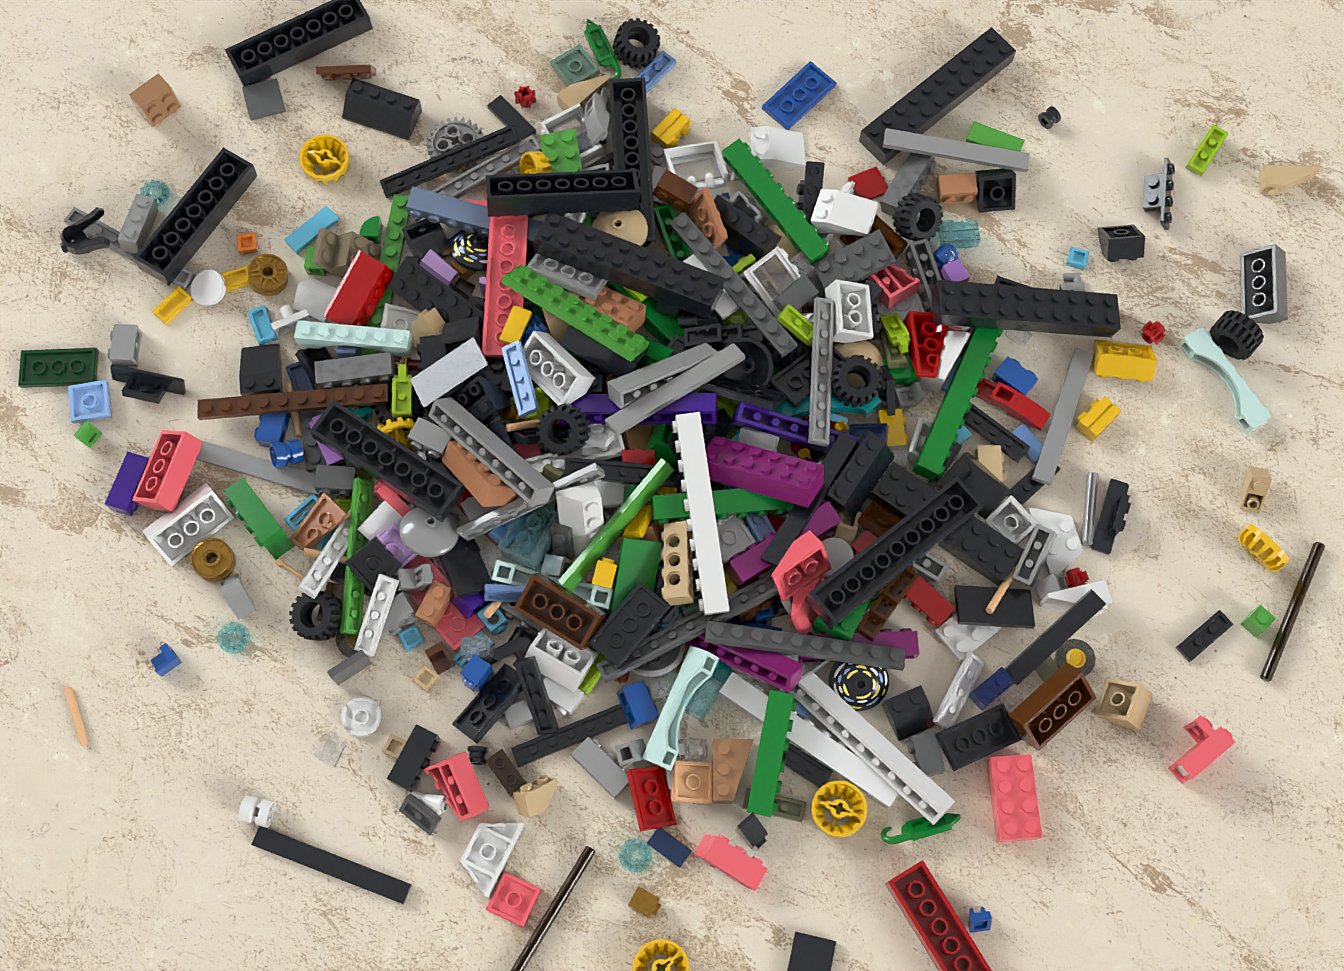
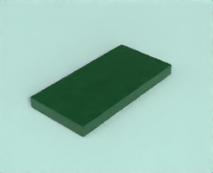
[18,348,99,388]

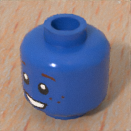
[933,244,959,271]

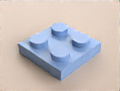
[68,380,111,424]

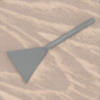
[779,660,831,692]

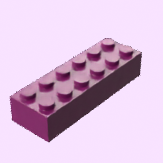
[705,436,824,508]
[725,501,842,590]

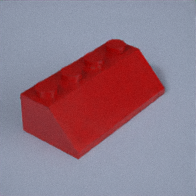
[323,250,395,326]

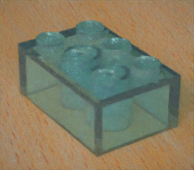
[497,505,559,571]

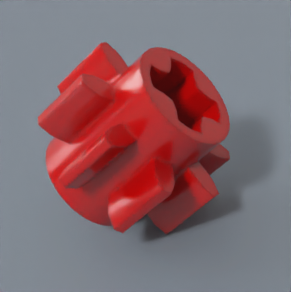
[514,85,536,109]
[1141,321,1165,345]
[1065,567,1089,588]

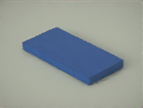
[762,61,837,130]

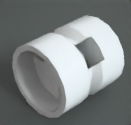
[238,795,276,828]

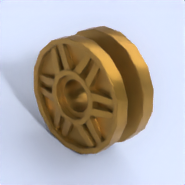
[248,254,288,296]
[191,538,236,582]

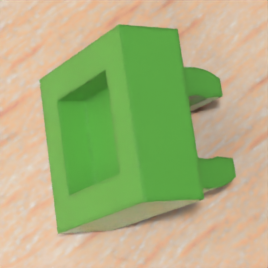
[73,421,102,448]

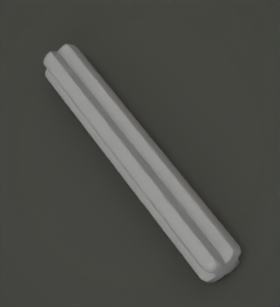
[1081,472,1098,546]

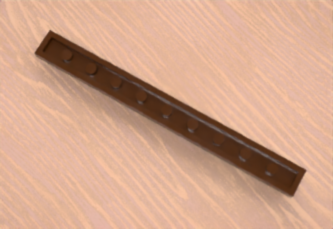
[197,383,389,420]

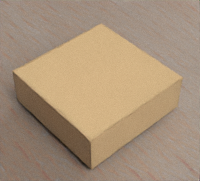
[412,664,440,693]
[382,734,407,760]

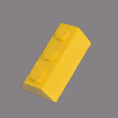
[1093,340,1157,382]

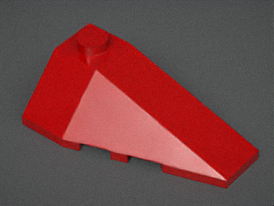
[903,311,947,378]

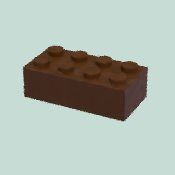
[514,572,607,650]
[1008,662,1096,751]

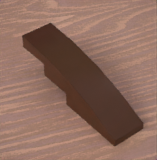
[856,568,919,641]

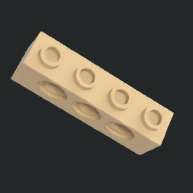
[661,521,694,606]

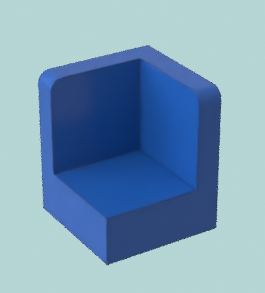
[151,643,182,677]

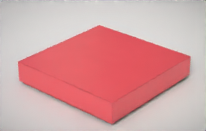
[486,871,542,928]

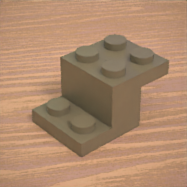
[312,228,381,278]

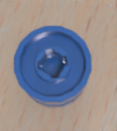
[269,439,304,468]

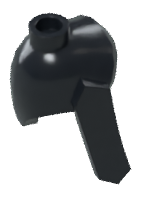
[60,207,110,255]
[481,627,537,666]

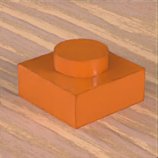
[237,232,258,255]

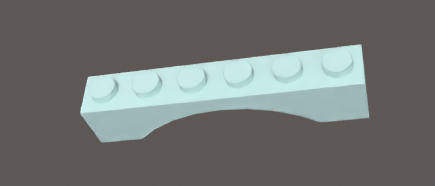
[294,320,414,357]
[1179,327,1271,435]
[492,560,613,611]
[642,646,719,771]

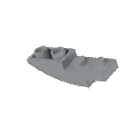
[584,87,611,145]

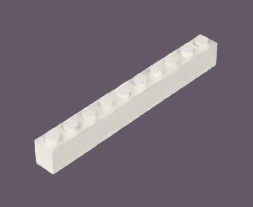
[672,412,729,616]
[789,663,955,825]
[719,672,898,809]

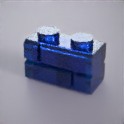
[969,667,1015,711]

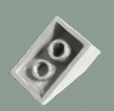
[749,126,806,169]
[811,189,879,236]
[1039,580,1112,617]

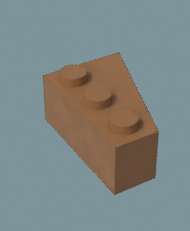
[712,739,754,804]

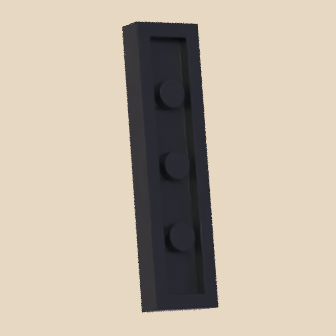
[963,402,1030,463]
[514,656,559,735]

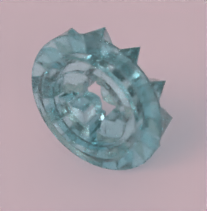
[140,179,170,206]
[217,622,250,654]
[619,839,652,872]

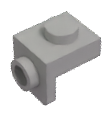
[895,382,925,409]

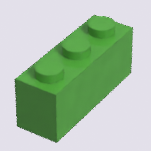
[966,121,1025,152]

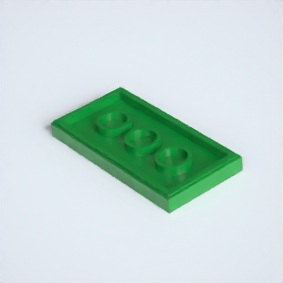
[609,537,662,616]

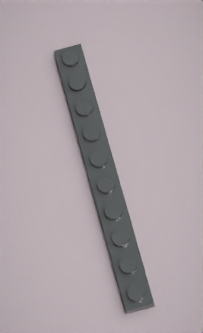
[669,212,797,358]
[596,573,778,683]
[705,620,905,671]

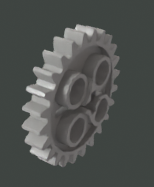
[426,117,484,173]

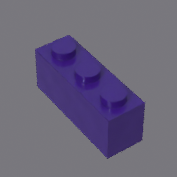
[105,451,149,516]

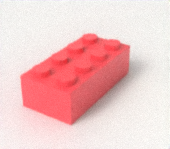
[132,430,203,512]
[986,754,1042,843]

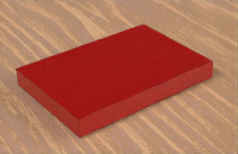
[626,766,677,832]

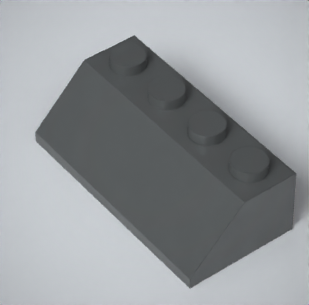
[1240,244,1288,324]

